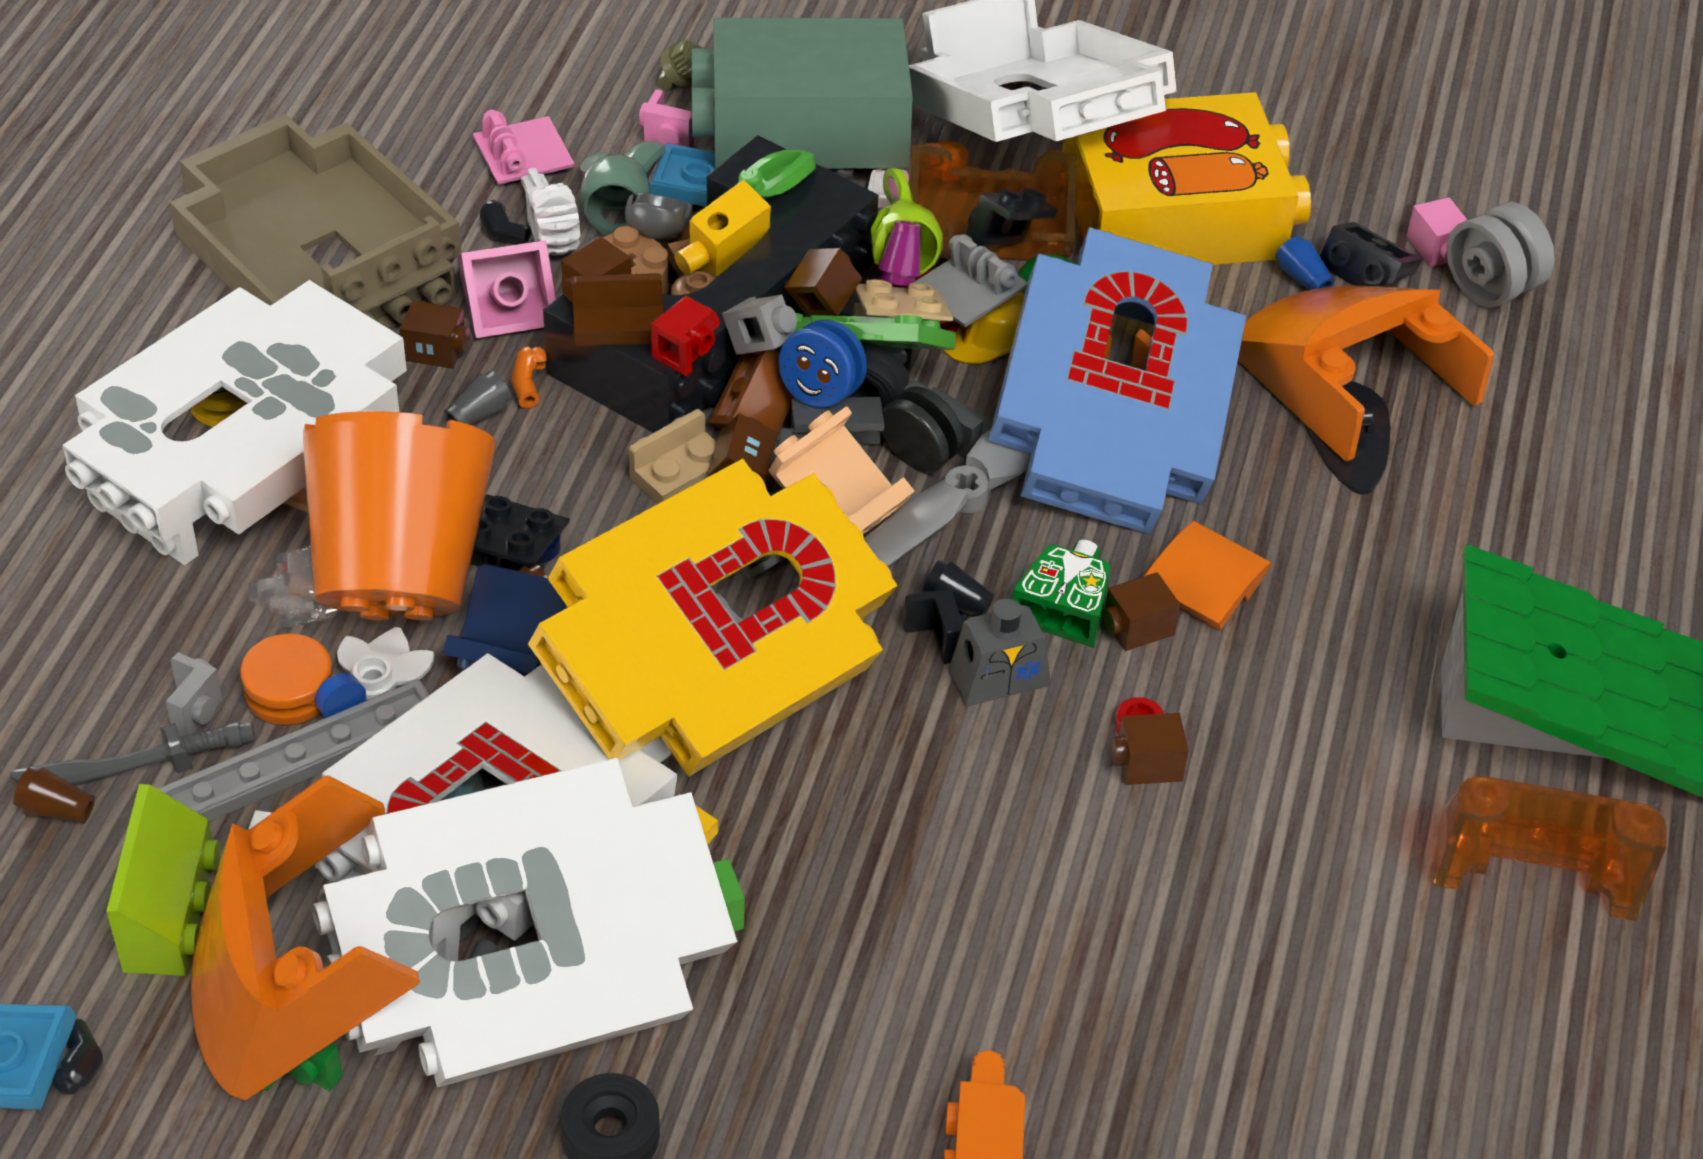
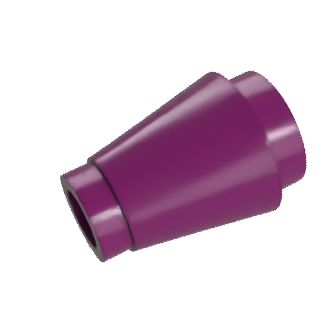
[878,220,921,286]

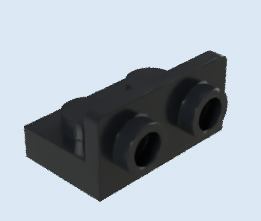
[1320,222,1422,287]

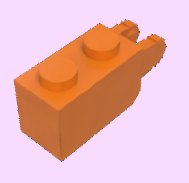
[943,1049,1026,1159]

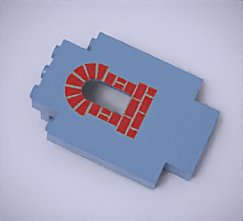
[988,227,1246,534]

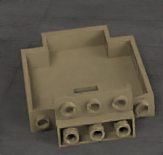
[170,114,461,330]

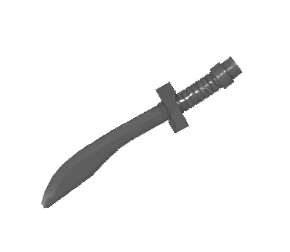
[10,721,255,785]

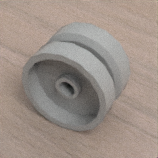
[1446,201,1555,308]

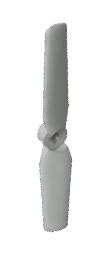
[864,429,1031,567]

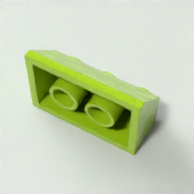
[106,784,221,976]

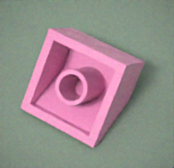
[457,240,556,339]

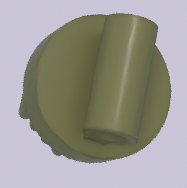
[657,39,702,90]

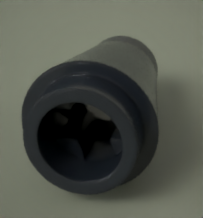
[922,560,995,616]

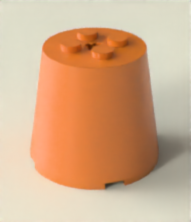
[303,411,496,621]

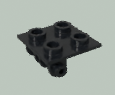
[470,494,570,571]

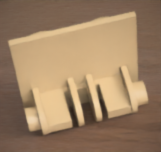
[852,279,953,321]

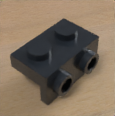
[965,188,1058,246]

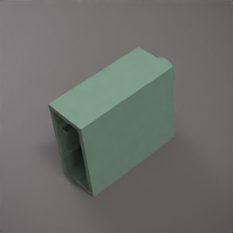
[692,18,913,168]

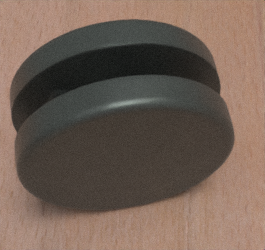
[881,386,964,473]

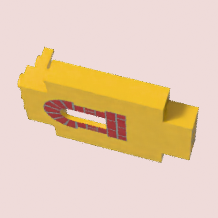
[528,459,898,777]

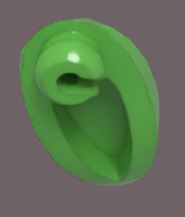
[738,150,816,199]

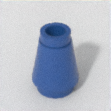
[1275,236,1335,290]

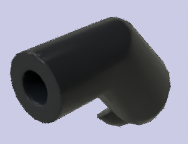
[480,200,531,244]
[52,1019,103,1095]

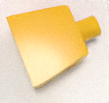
[674,180,771,278]

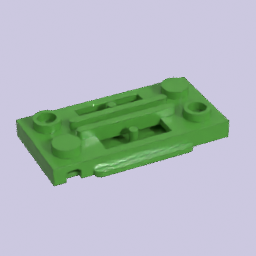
[794,313,956,350]

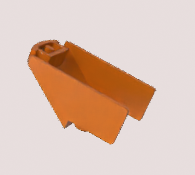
[1238,285,1494,462]
[191,776,420,1101]

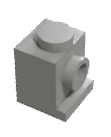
[722,295,797,355]

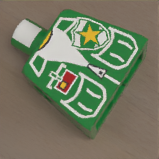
[1013,540,1111,648]

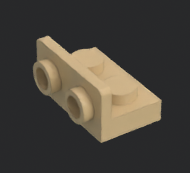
[629,409,717,504]

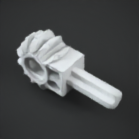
[521,168,581,256]

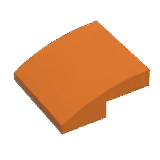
[1144,520,1272,631]

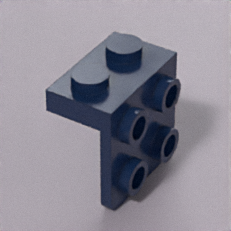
[443,564,566,677]

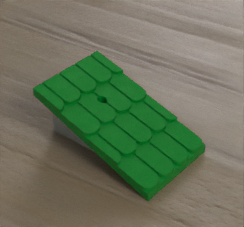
[1441,544,1703,798]

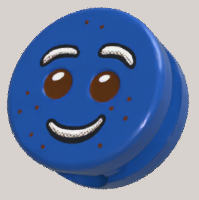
[779,320,867,408]

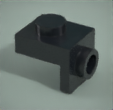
[903,589,968,664]

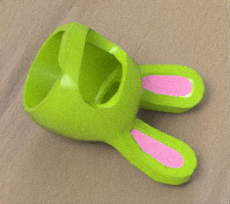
[871,167,943,275]

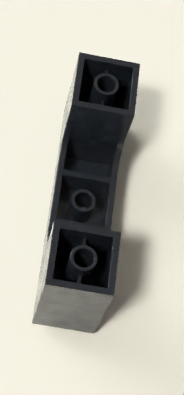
[543,135,879,433]

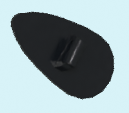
[1305,381,1391,495]

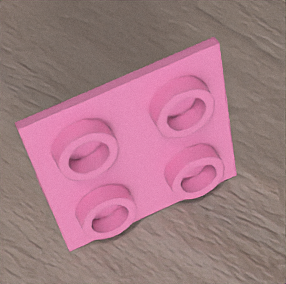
[473,110,575,185]

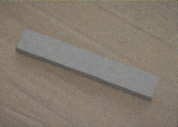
[158,679,430,821]

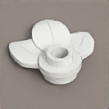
[337,627,434,700]

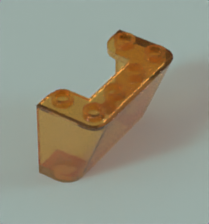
[910,143,1077,261]

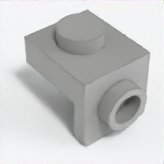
[166,653,223,737]

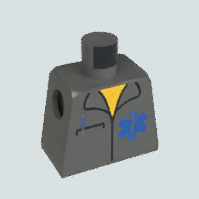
[949,598,1051,707]

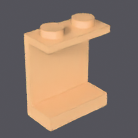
[768,406,915,535]

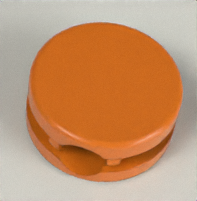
[240,633,333,725]

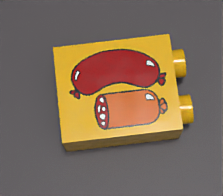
[1060,92,1311,265]

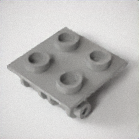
[908,235,1028,327]

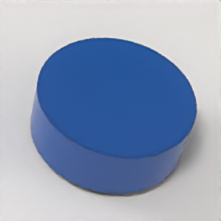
[315,673,366,718]

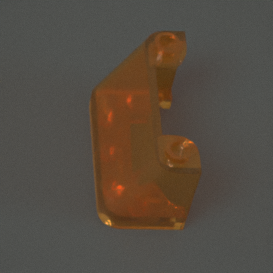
[1434,776,1666,921]

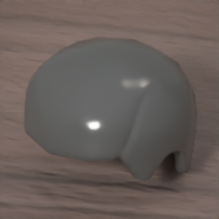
[625,193,692,241]

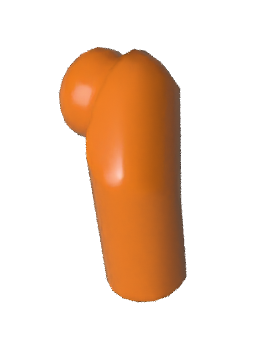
[510,346,547,408]

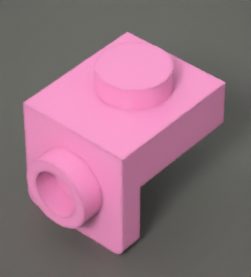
[639,89,694,148]

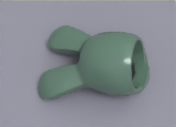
[579,141,665,236]

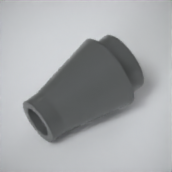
[444,371,511,425]

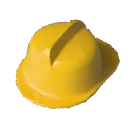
[943,292,1024,364]

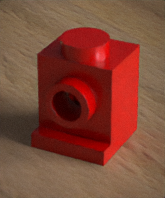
[651,296,720,377]

